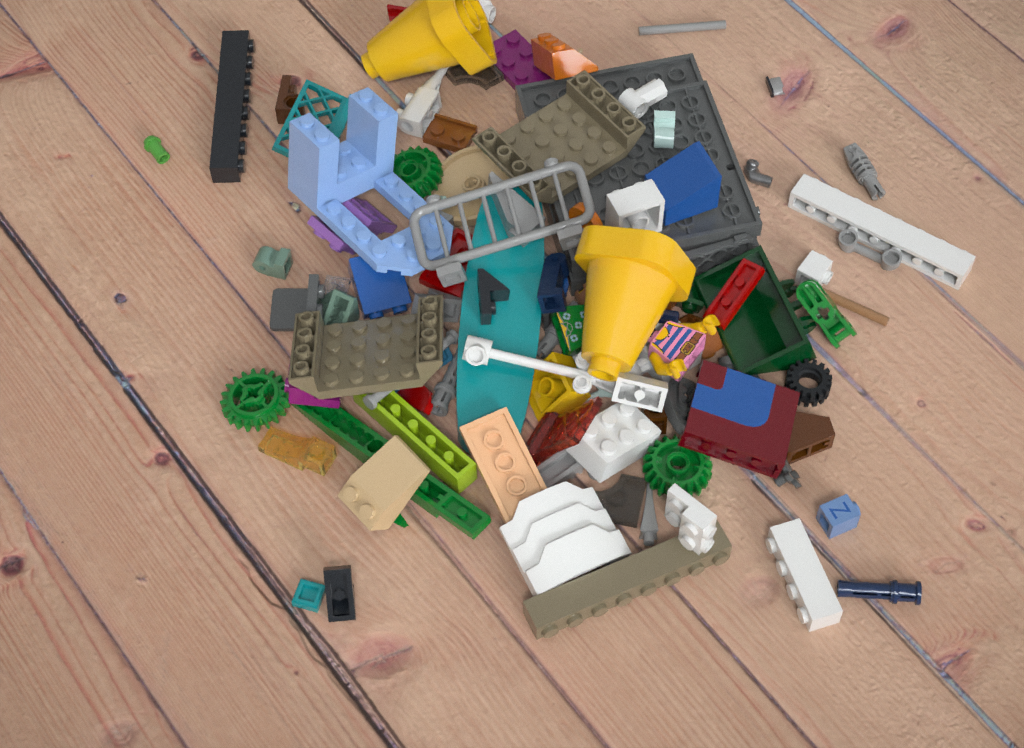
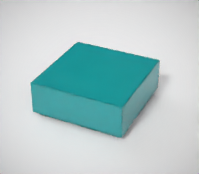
[291,579,325,613]

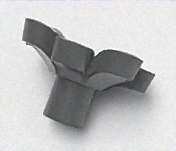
[773,459,802,488]

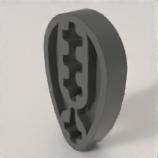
[663,378,696,435]

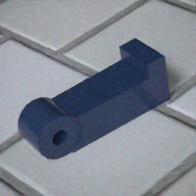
[537,253,569,314]

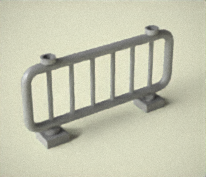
[409,158,595,288]

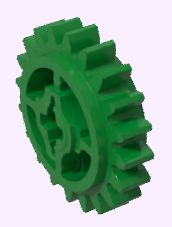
[220,368,290,432]

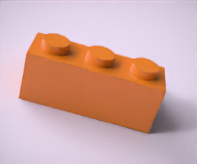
[531,33,598,80]

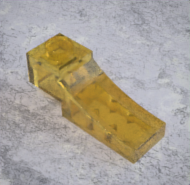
[258,427,337,476]

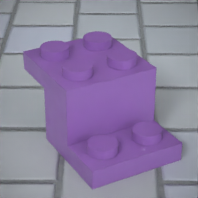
[307,197,397,255]

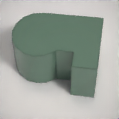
[252,246,293,280]

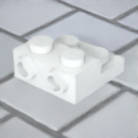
[664,483,717,555]

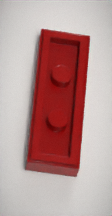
[702,258,766,330]

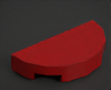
[397,385,433,416]

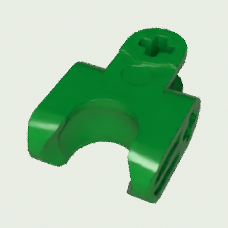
[796,279,857,349]

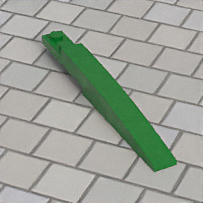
[288,400,491,540]

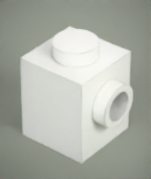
[795,250,833,286]

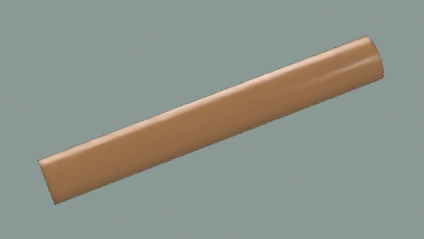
[824,288,890,327]

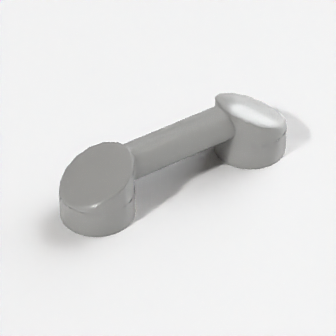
[838,229,902,271]

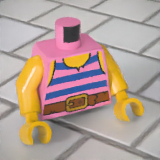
[647,315,720,382]

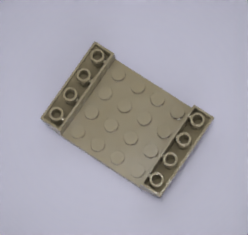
[472,70,646,204]
[288,294,444,400]

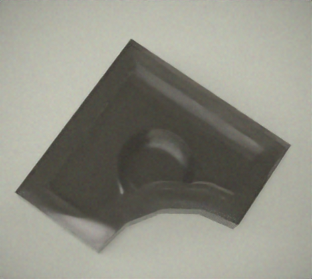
[445,65,504,90]
[595,474,647,528]

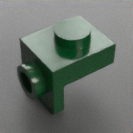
[675,282,705,314]

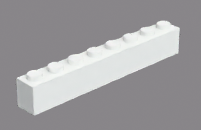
[788,174,976,290]

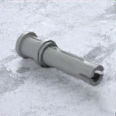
[431,348,458,417]

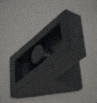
[477,268,510,325]
[323,565,356,622]

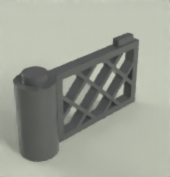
[684,232,754,277]

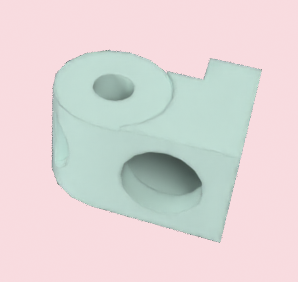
[653,110,675,149]

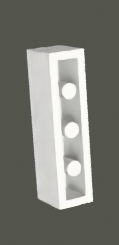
[765,518,843,632]

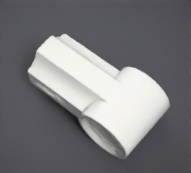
[618,79,668,119]

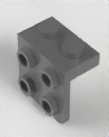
[270,274,325,331]

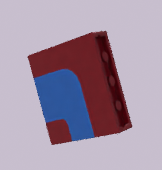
[678,360,800,479]

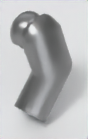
[744,159,773,188]

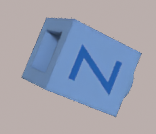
[816,494,861,539]

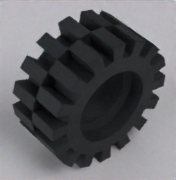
[784,359,832,407]

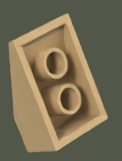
[337,435,431,531]

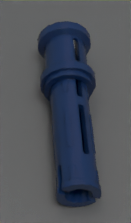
[837,580,922,605]

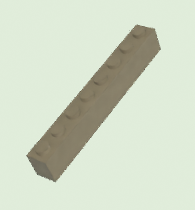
[523,520,732,640]

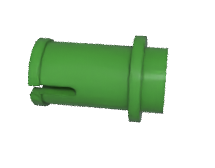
[144,135,170,164]

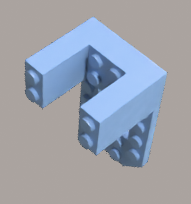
[288,87,453,276]

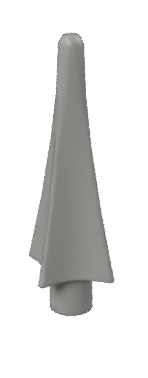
[639,483,659,546]

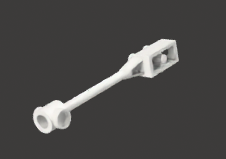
[396,0,496,138]
[462,335,668,413]

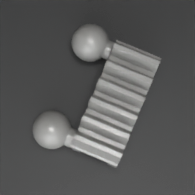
[537,447,597,488]

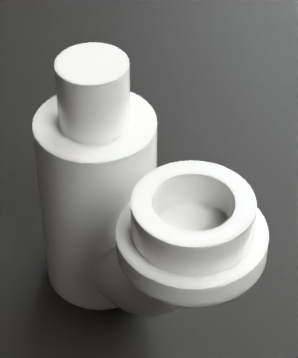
[572,352,592,394]

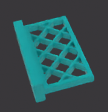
[272,79,351,157]

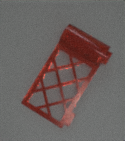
[525,396,603,467]

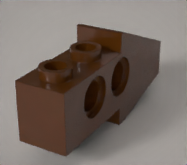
[732,412,835,465]

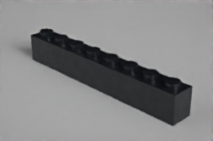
[209,30,255,183]

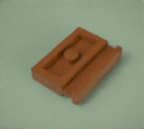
[423,113,478,152]

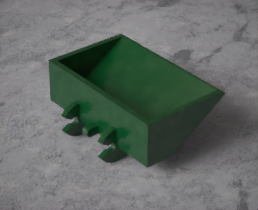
[693,245,817,375]

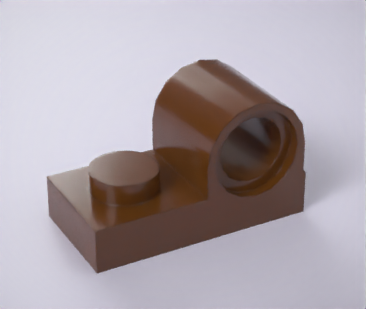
[275,75,306,124]

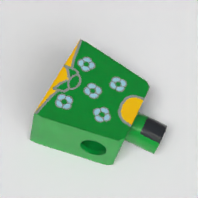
[550,305,585,357]

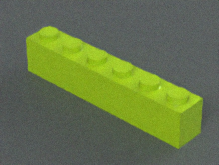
[353,390,477,494]

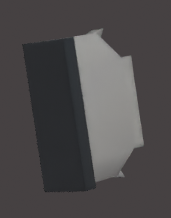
[765,76,785,98]

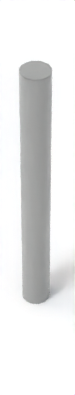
[638,20,726,35]

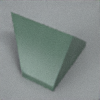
[321,288,360,325]

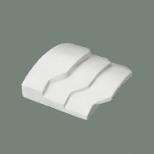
[499,481,631,597]

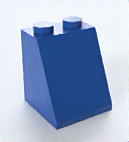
[644,141,722,226]
[348,256,412,319]

